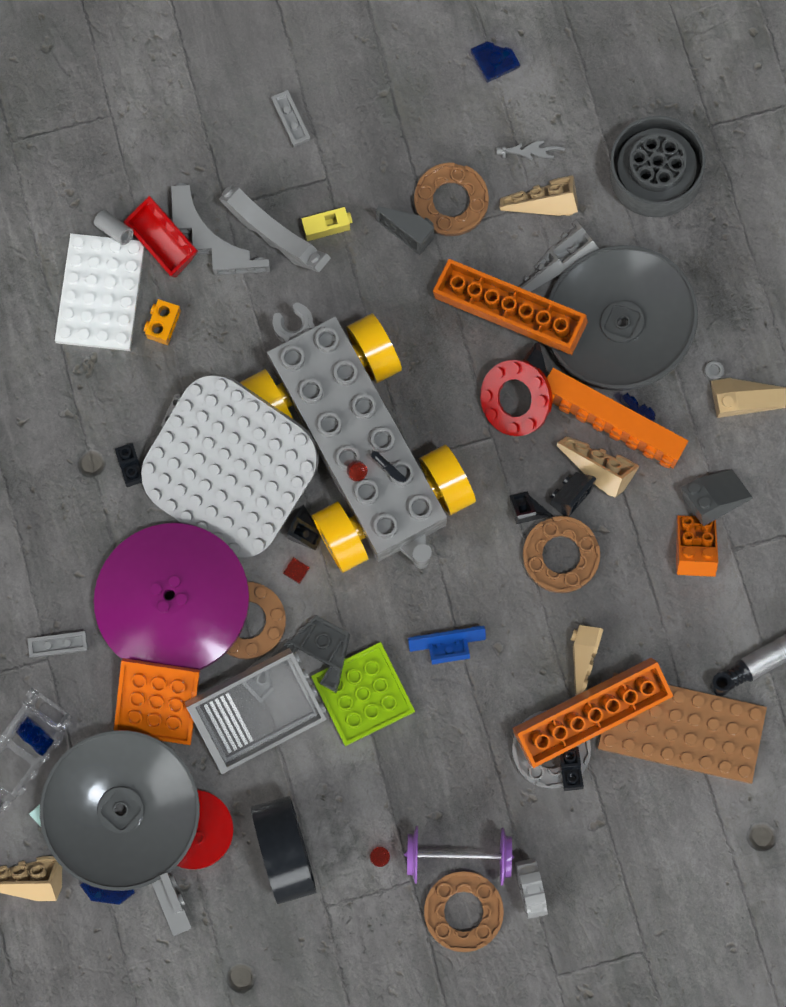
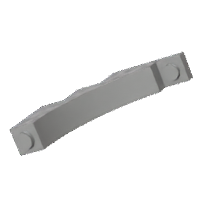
[171,183,270,275]
[219,185,331,272]

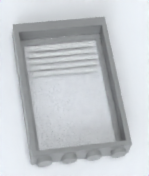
[184,648,327,774]

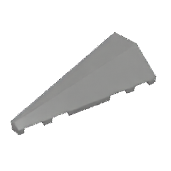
[520,220,599,292]

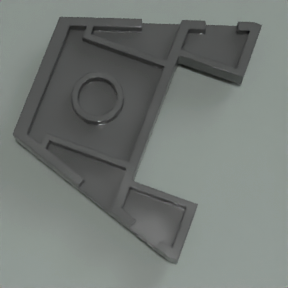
[271,615,350,693]

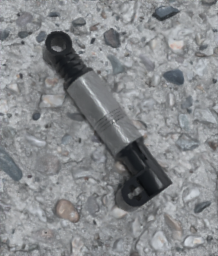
[711,634,786,696]

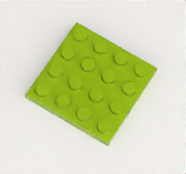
[311,642,415,747]

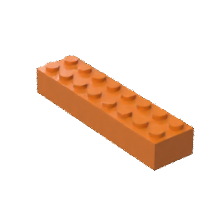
[433,259,588,355]
[547,368,688,469]
[512,657,673,768]

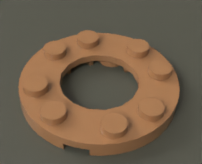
[414,163,489,236]
[523,516,600,593]
[226,582,286,660]
[424,871,504,952]

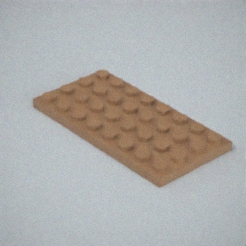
[598,673,767,784]

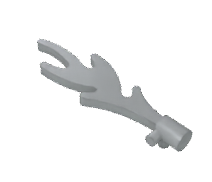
[496,141,565,161]

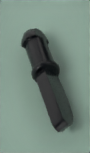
[371,451,407,483]

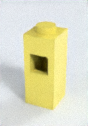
[301,207,353,241]

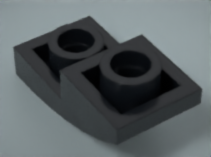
[115,443,142,487]
[559,747,584,791]

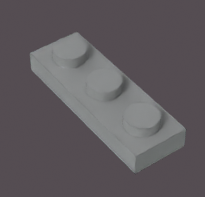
[271,90,311,147]
[27,631,88,659]

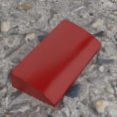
[124,196,198,278]

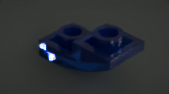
[620,392,656,422]
[16,716,55,756]

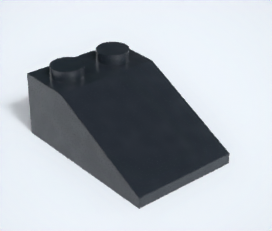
[550,472,596,517]

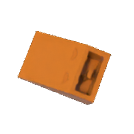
[676,515,718,577]

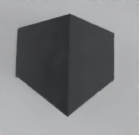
[523,342,548,378]
[509,491,553,524]
[287,505,321,550]

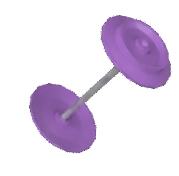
[404,826,514,886]

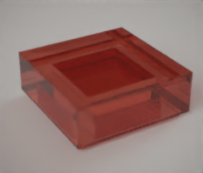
[283,557,310,584]

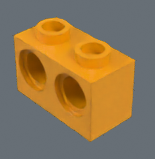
[144,299,181,345]

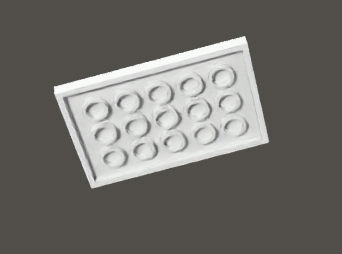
[55,233,145,351]

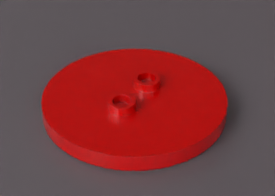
[177,790,234,870]

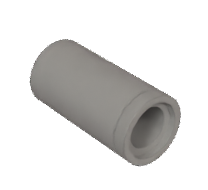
[94,210,134,245]

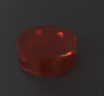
[347,460,368,481]
[370,847,390,867]

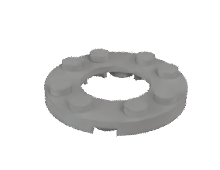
[512,710,591,789]

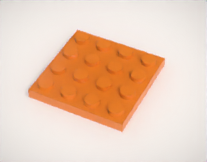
[114,658,200,745]

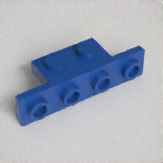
[408,626,486,665]

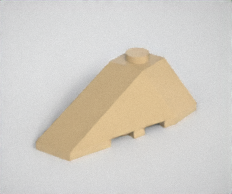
[500,175,578,216]
[710,378,786,418]
[557,436,639,497]
[571,625,604,696]
[0,856,62,901]

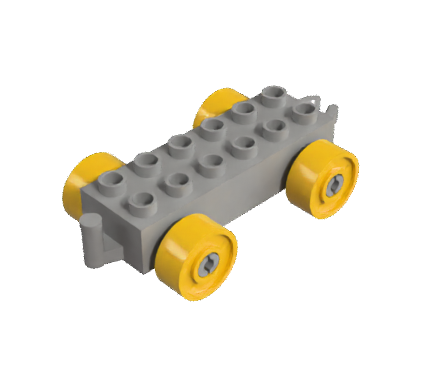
[239,303,476,573]

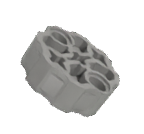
[515,858,548,919]

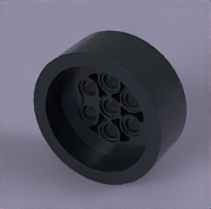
[251,796,317,904]

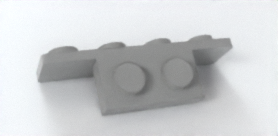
[152,872,192,936]

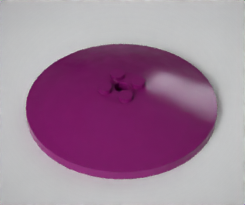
[94,523,250,670]

